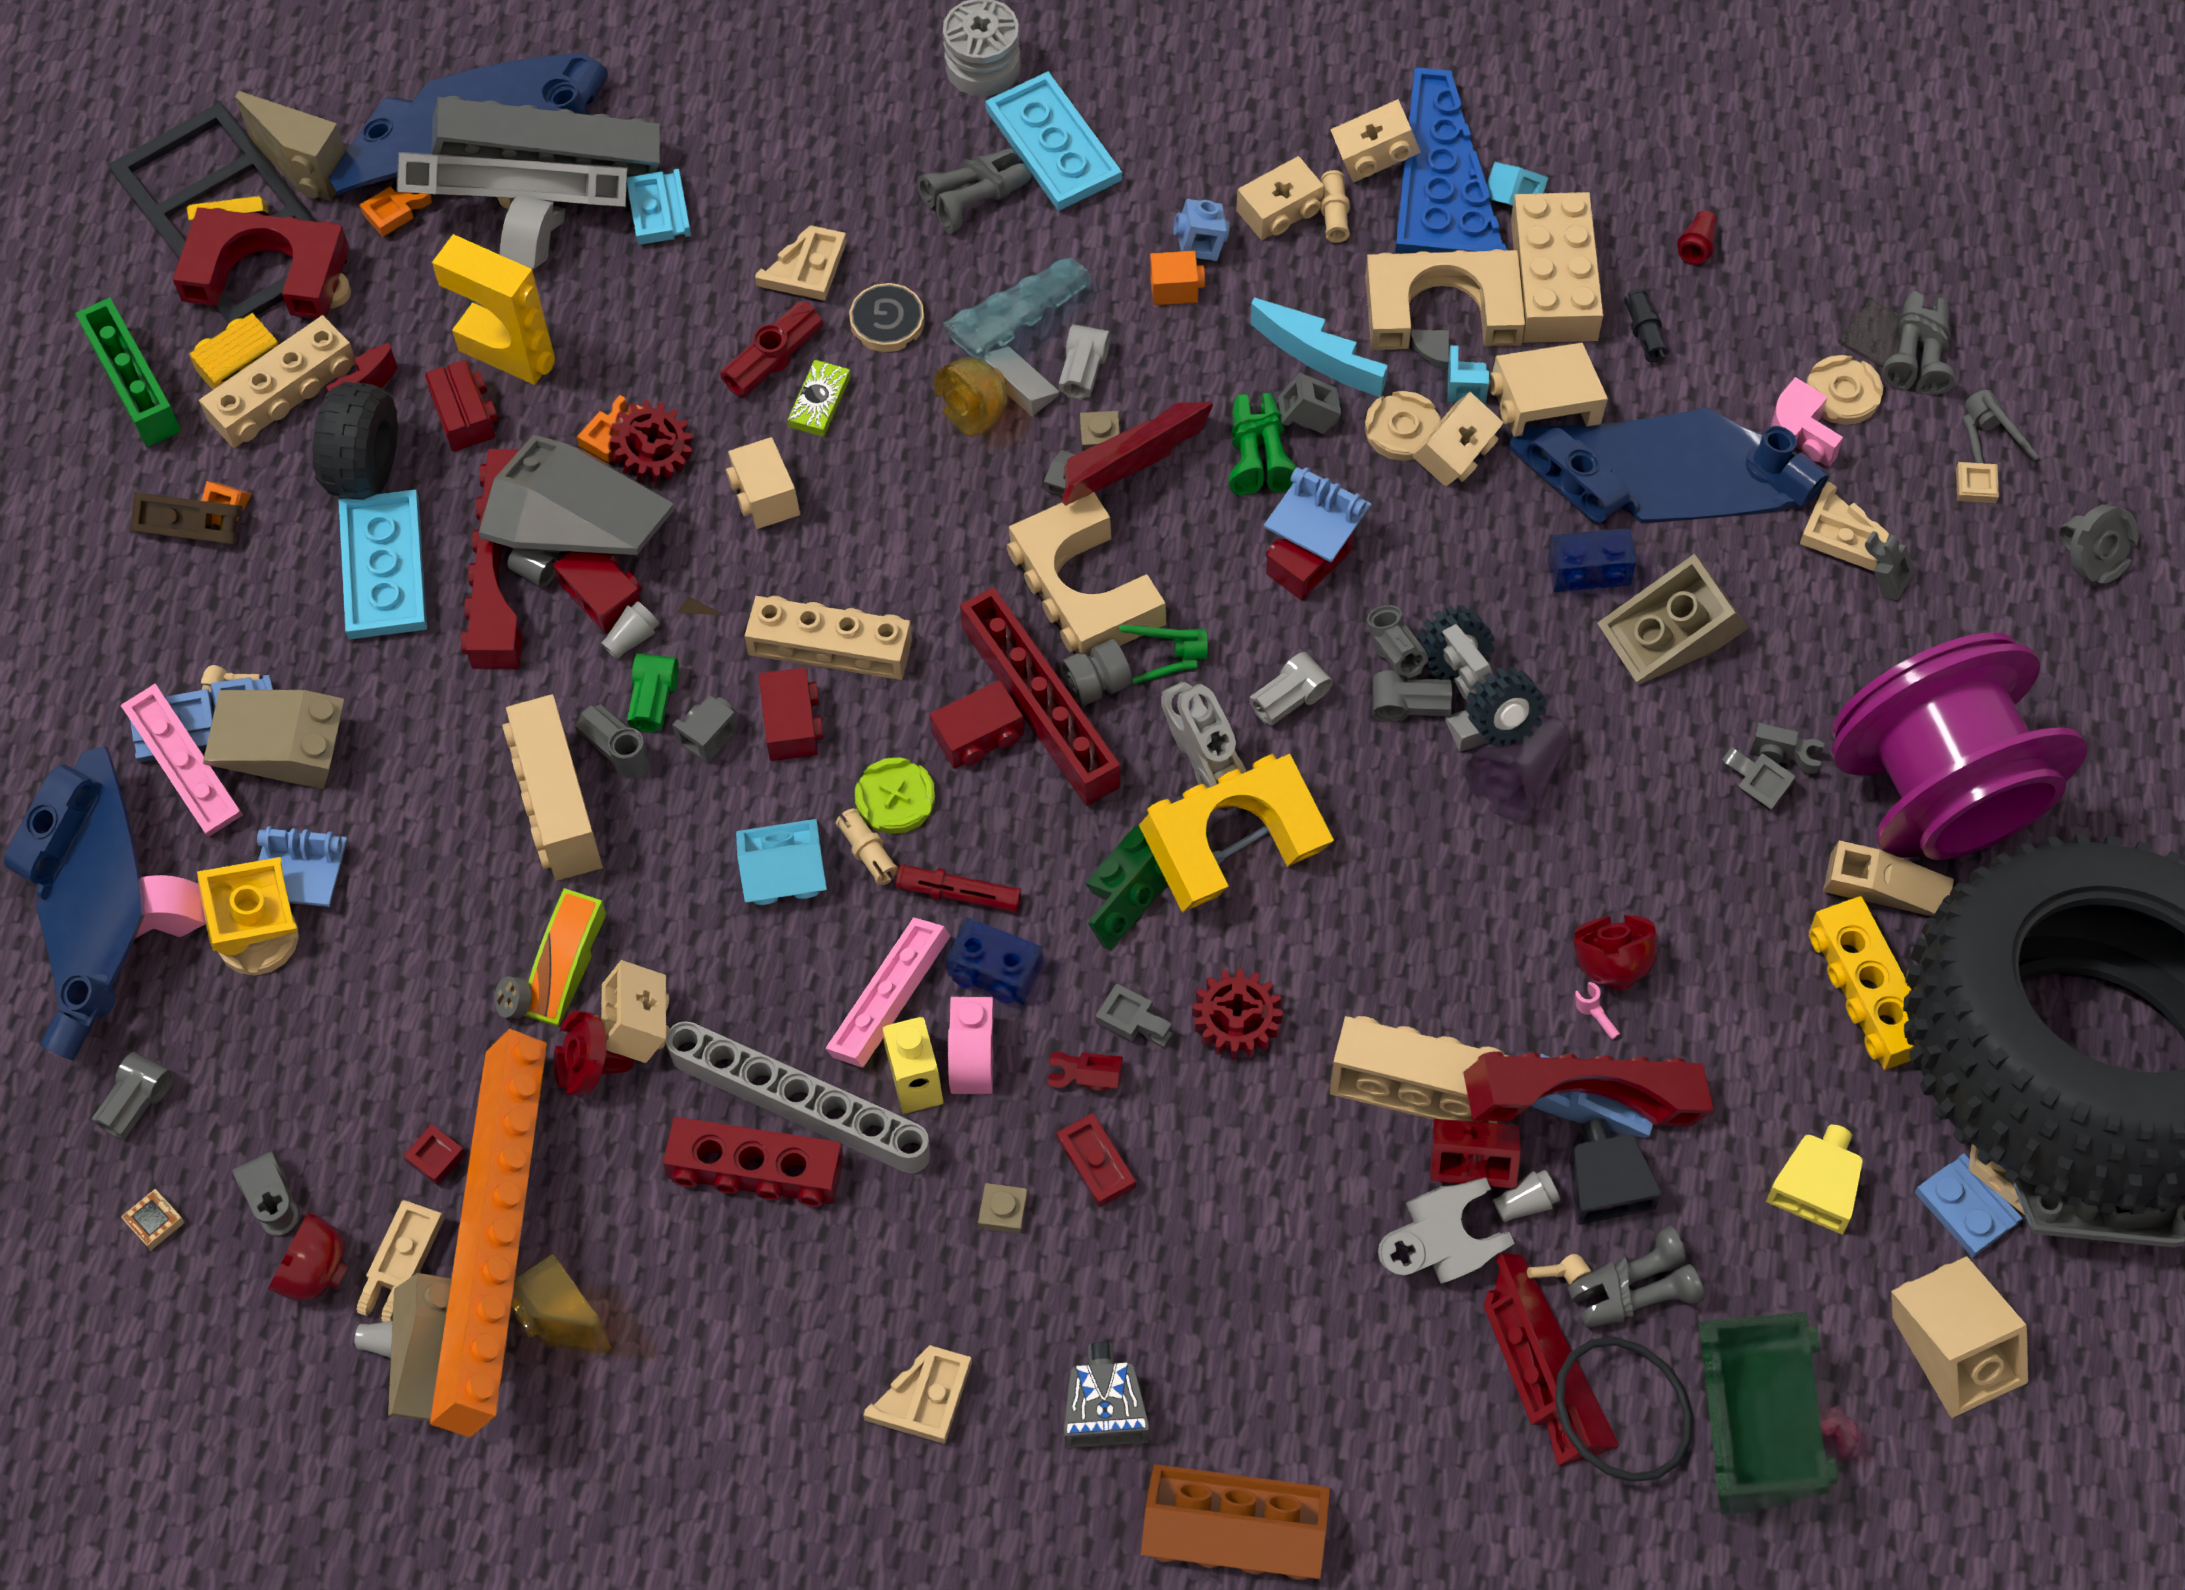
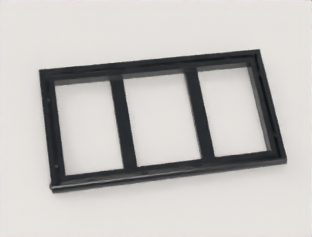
[108,103,347,324]

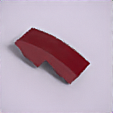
[326,342,398,392]

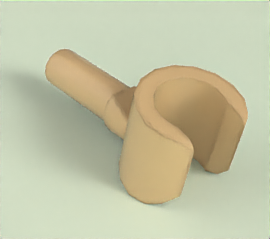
[201,665,260,692]
[1527,1254,1591,1285]

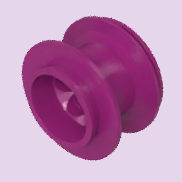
[1831,632,2088,860]

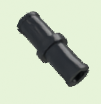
[1624,289,1669,362]

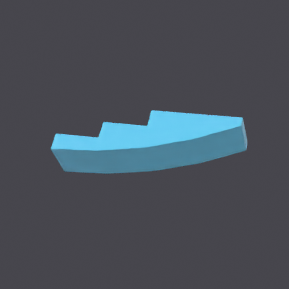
[1251,297,1388,397]

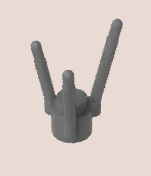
[1962,390,2039,463]

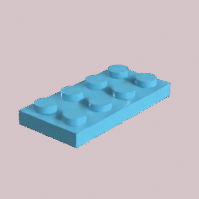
[985,72,1122,211]
[339,490,427,639]

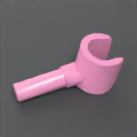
[1575,982,1620,1040]

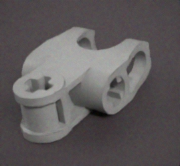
[1161,682,1247,788]
[1378,1177,1515,1283]

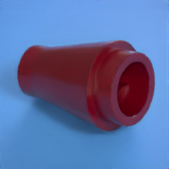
[1677,211,1717,265]

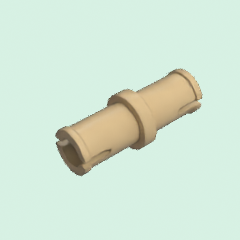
[1321,170,1350,243]
[836,808,899,885]

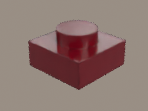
[403,1124,466,1186]

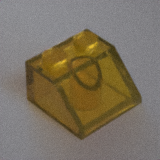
[511,1254,612,1354]

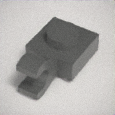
[1865,531,1915,600]
[1750,723,1825,774]
[1722,747,1797,811]
[1095,983,1173,1048]

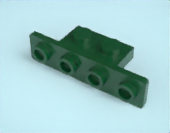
[1085,825,1208,950]

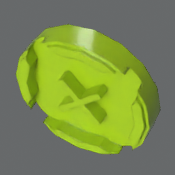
[855,757,935,834]

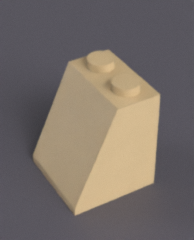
[1891,1257,2028,1418]

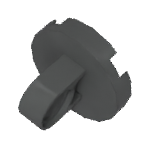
[2058,505,2139,584]

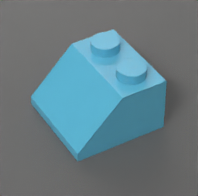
[736,819,827,905]

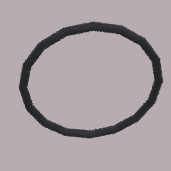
[1555,1337,1693,1482]

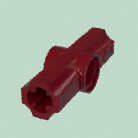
[720,301,823,397]

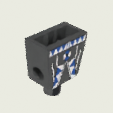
[1064,1342,1149,1448]

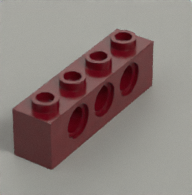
[663,1116,844,1207]

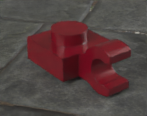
[1047,1052,1123,1091]

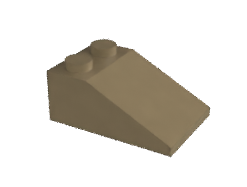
[235,91,346,201]
[1597,553,1749,685]
[203,690,344,789]
[388,1273,451,1422]

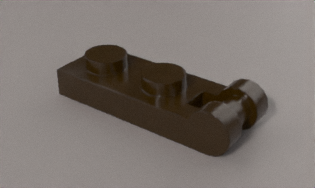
[130,492,243,544]

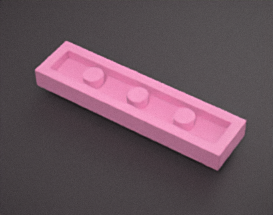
[121,684,243,837]
[825,917,951,1068]

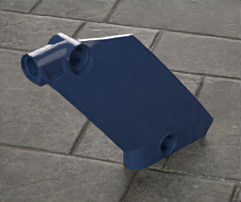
[329,53,608,195]
[1509,407,1830,523]
[4,746,145,1061]

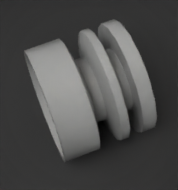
[943,0,1021,96]

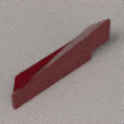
[1062,402,1213,506]
[1484,1253,1619,1466]

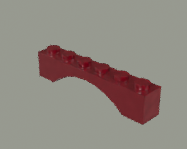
[461,449,523,669]
[1463,1051,1714,1126]

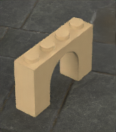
[1365,249,1525,350]
[1006,493,1166,656]

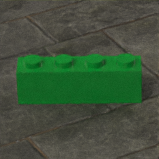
[75,298,181,448]

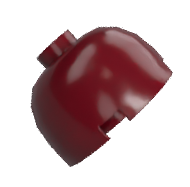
[1573,915,1658,990]
[267,1212,349,1301]

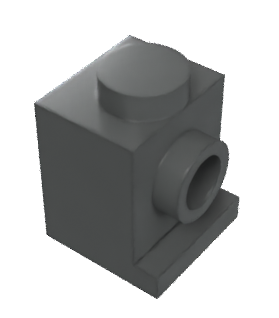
[1278,372,1341,434]
[672,695,738,764]

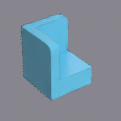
[1487,162,1548,206]
[1448,346,1489,404]

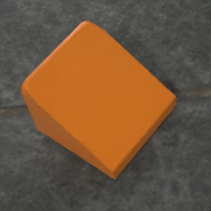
[201,481,252,526]

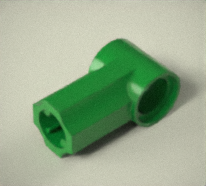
[627,653,679,733]

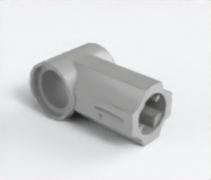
[1059,324,1111,400]
[1250,652,1333,726]

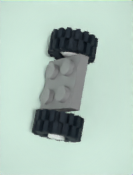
[1417,605,1547,747]

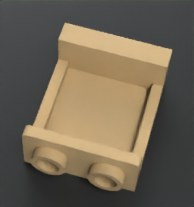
[1489,342,1608,437]

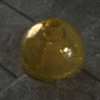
[933,357,1007,436]

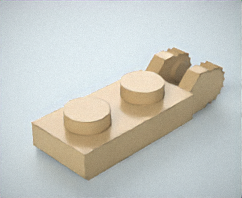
[357,1200,445,1322]

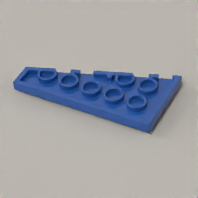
[1395,67,1507,254]

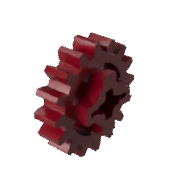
[608,400,693,483]
[1192,968,1283,1059]

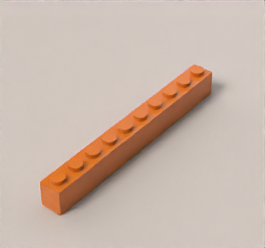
[430,1028,547,1437]

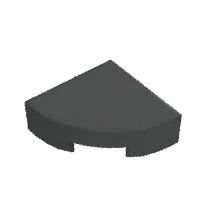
[1410,330,1449,369]

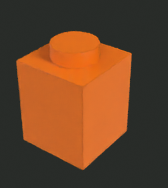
[1150,251,1205,305]

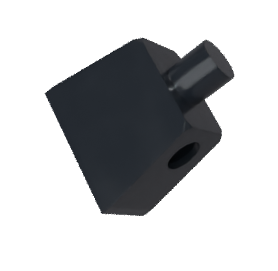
[1570,1119,1661,1225]

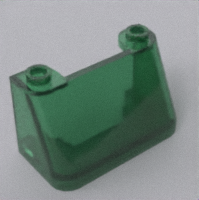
[1698,1312,1838,1515]

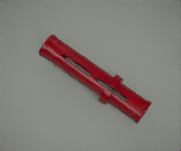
[896,864,1022,914]

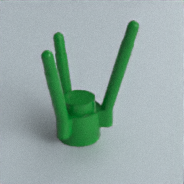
[1119,625,1208,685]

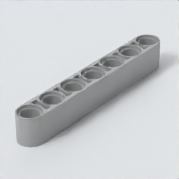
[666,1021,931,1173]

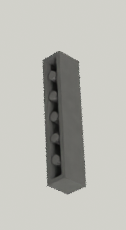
[432,96,660,177]

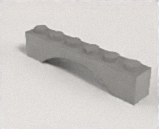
[397,152,627,206]

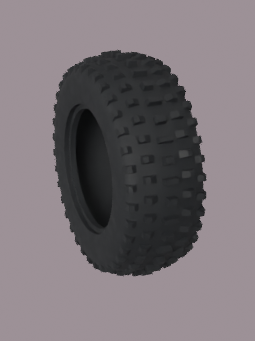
[1903,835,2185,1215]

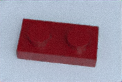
[1056,1113,1136,1208]

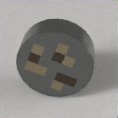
[495,976,532,1019]

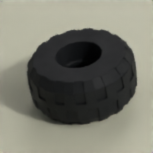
[312,382,398,500]

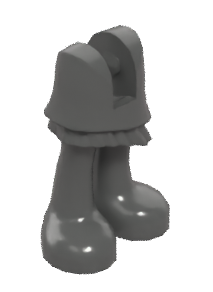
[917,148,1031,234]
[1883,291,1956,396]
[1568,1225,1705,1328]

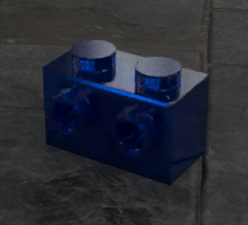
[1548,528,1637,592]
[946,917,1044,1005]

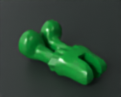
[1228,393,1297,496]

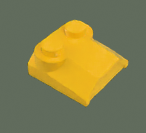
[197,857,297,955]

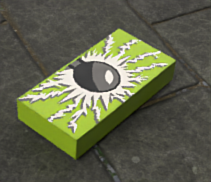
[788,360,851,437]

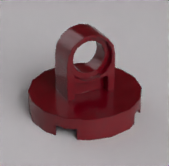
[554,1010,634,1096]

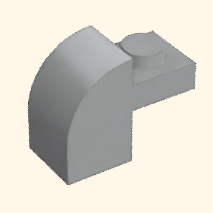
[500,195,565,269]

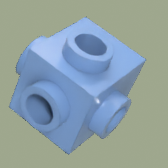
[1173,199,1230,261]

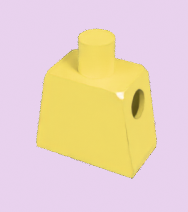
[882,1017,944,1114]
[1766,1125,1863,1235]

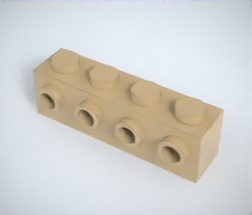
[199,315,355,448]
[745,596,912,680]

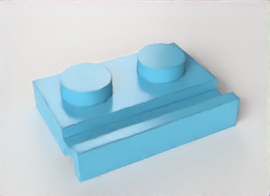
[626,169,691,245]

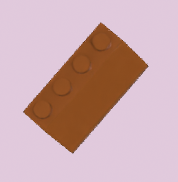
[1141,1464,1330,1580]

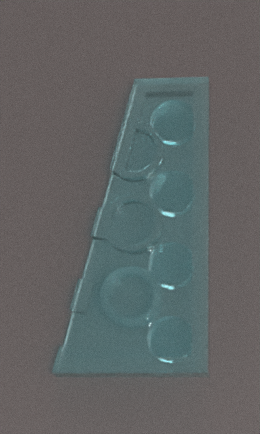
[943,257,1092,363]

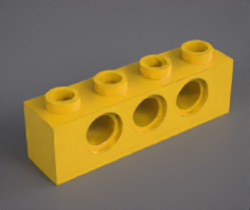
[1809,896,1915,1070]

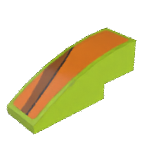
[524,888,606,1027]

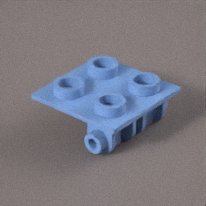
[1264,467,1371,562]
[257,826,347,907]

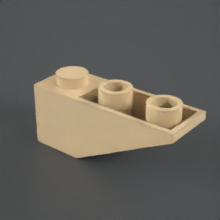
[1823,840,1954,917]

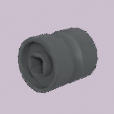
[1060,639,1133,707]

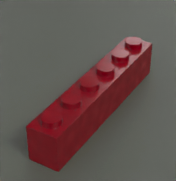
[960,587,1120,806]

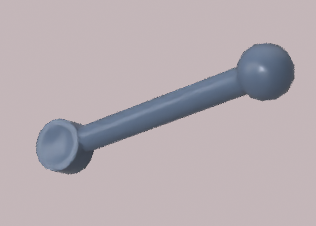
[1212,825,1270,864]

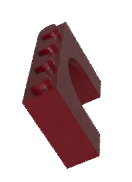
[173,207,349,319]

